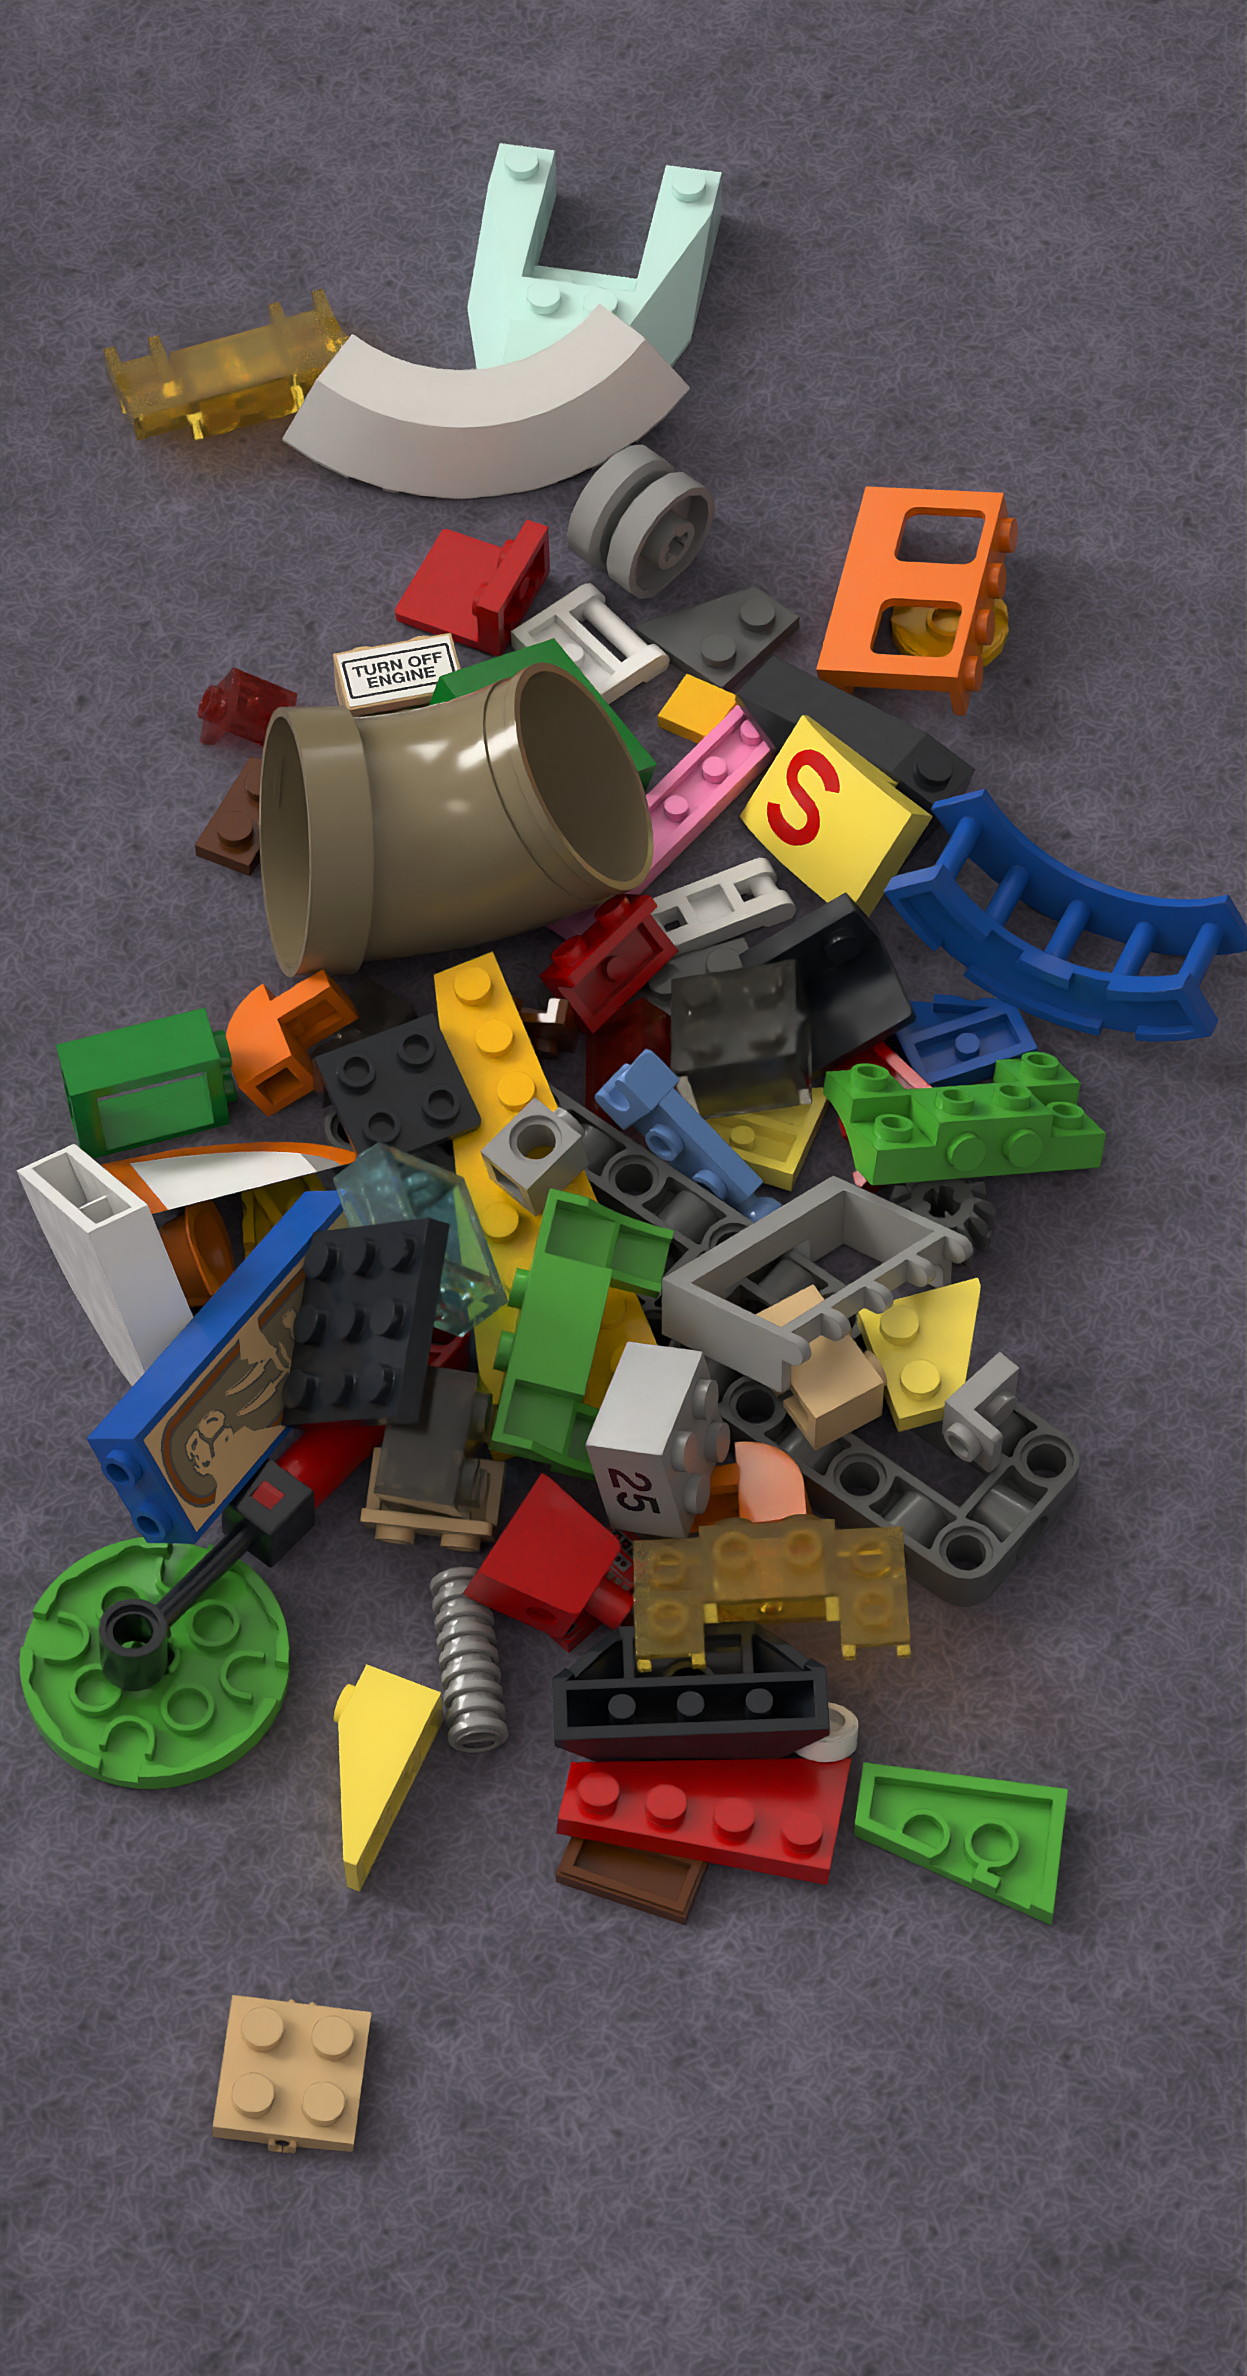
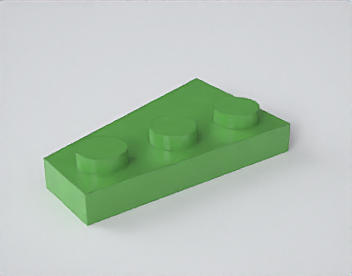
[854,1762,1068,1926]

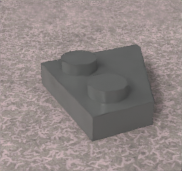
[635,586,800,692]

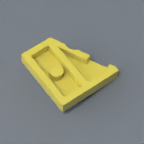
[689,1087,830,1191]
[857,1278,981,1432]

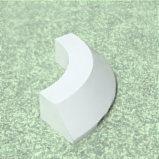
[282,303,690,499]

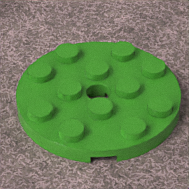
[19,1537,291,1789]

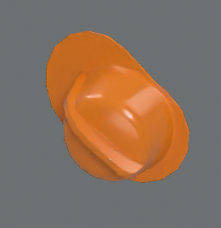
[158,1200,235,1308]

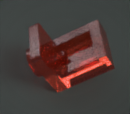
[197,667,298,746]

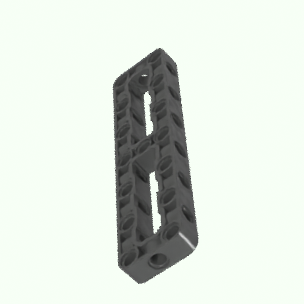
[324,1016,1080,1607]

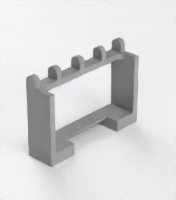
[662,1175,973,1393]

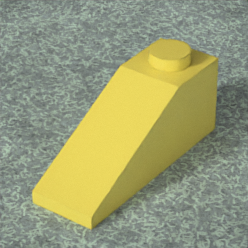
[334,1664,444,1892]

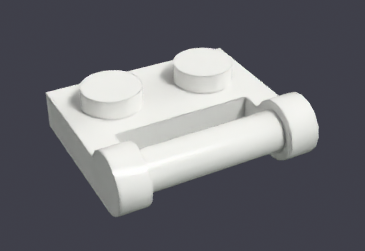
[511,583,670,705]

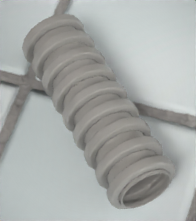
[430,1566,509,1753]

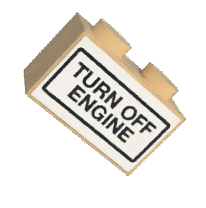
[333,633,461,717]

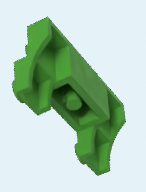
[823,1052,1106,1186]
[488,1188,674,1482]

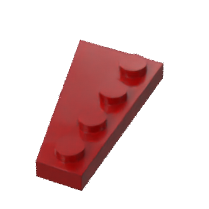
[556,1758,852,1885]

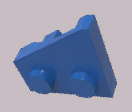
[890,994,1038,1087]

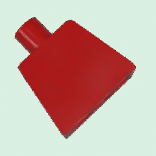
[463,1473,637,1638]

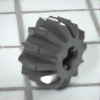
[890,1178,996,1268]

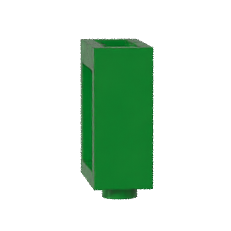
[56,1008,238,1159]

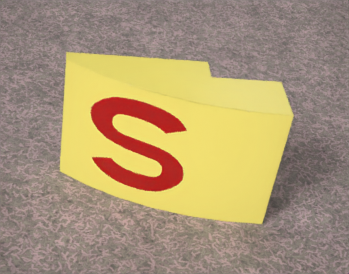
[739,715,933,917]

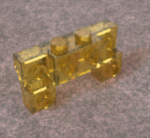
[103,289,349,441]
[633,1514,911,1672]

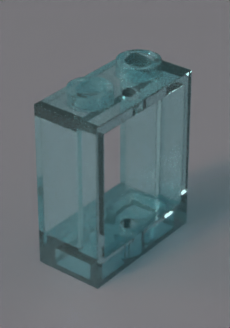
[333,1142,508,1337]

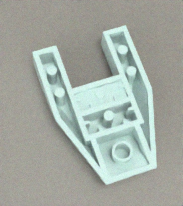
[467,143,722,369]

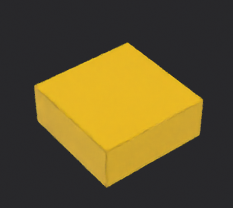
[658,674,738,744]

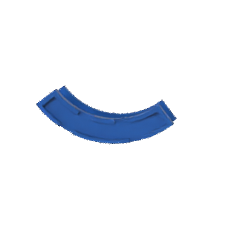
[884,788,1247,1042]

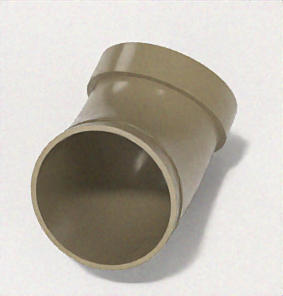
[259,662,654,977]

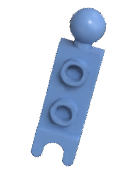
[595,1049,783,1223]

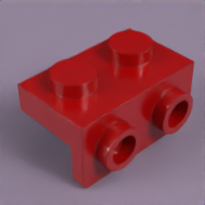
[538,894,678,1034]

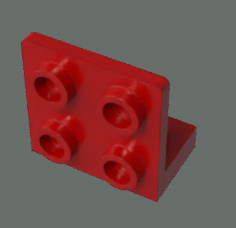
[395,520,550,657]

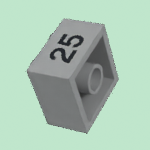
[585,1342,730,1540]

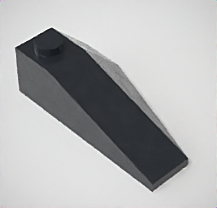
[734,655,975,873]

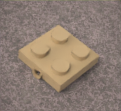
[212,1995,371,2153]

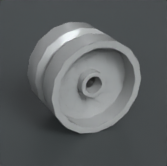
[567,444,715,599]

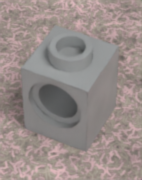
[480,1097,590,1217]

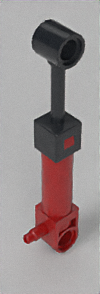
[99,1299,484,1691]

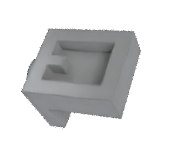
[941,1351,1019,1472]

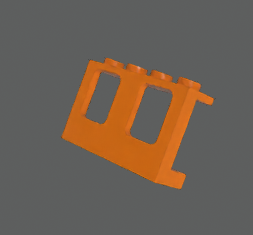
[816,486,1018,716]

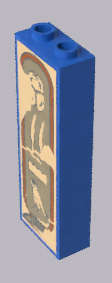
[86,1190,371,1544]

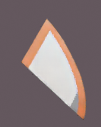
[101,1142,358,1215]

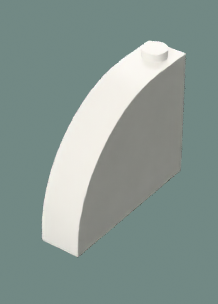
[17,1144,193,1386]

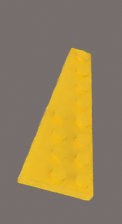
[434,951,657,1461]

